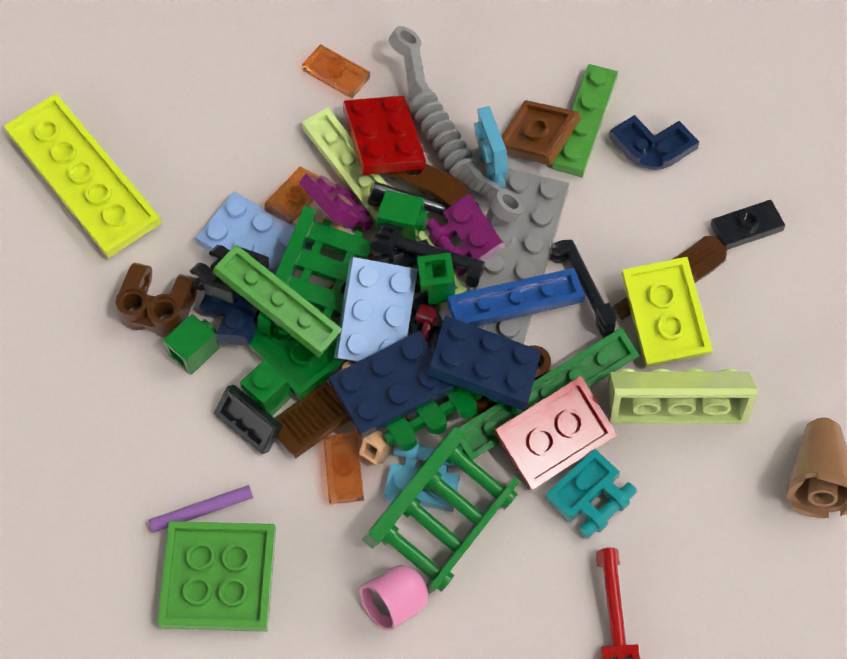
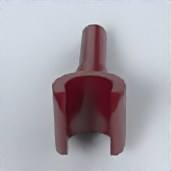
[415,304,438,344]

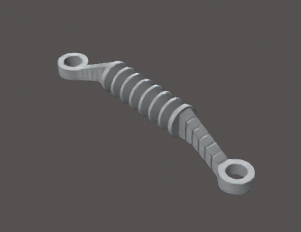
[389,26,524,222]

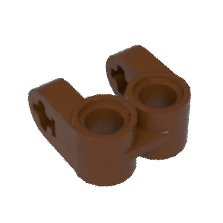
[115,262,198,338]

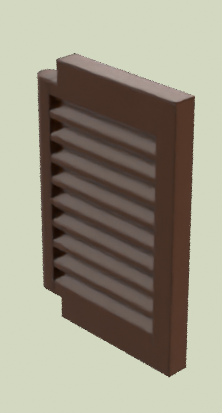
[275,382,351,459]

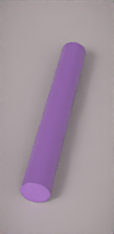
[149,485,253,533]

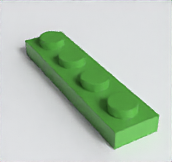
[553,64,618,178]
[213,245,342,358]

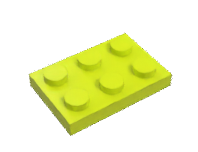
[621,257,713,368]

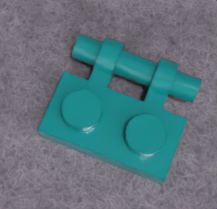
[545,449,637,539]

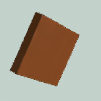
[501,100,581,165]

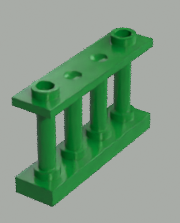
[361,426,520,594]

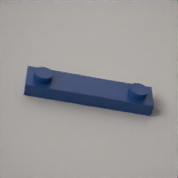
[446,268,585,327]

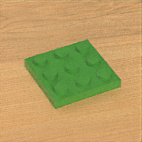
[157,521,276,632]

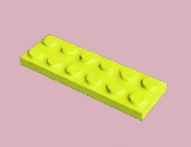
[4,93,162,259]

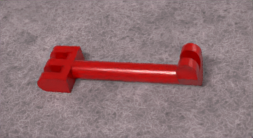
[596,547,640,659]

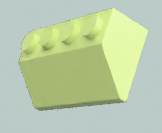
[608,368,758,424]

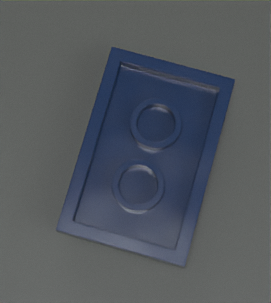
[426,315,541,411]
[328,331,453,439]

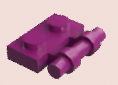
[299,173,373,231]
[426,194,506,276]

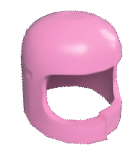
[359,565,428,630]

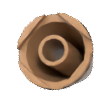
[786,417,847,518]

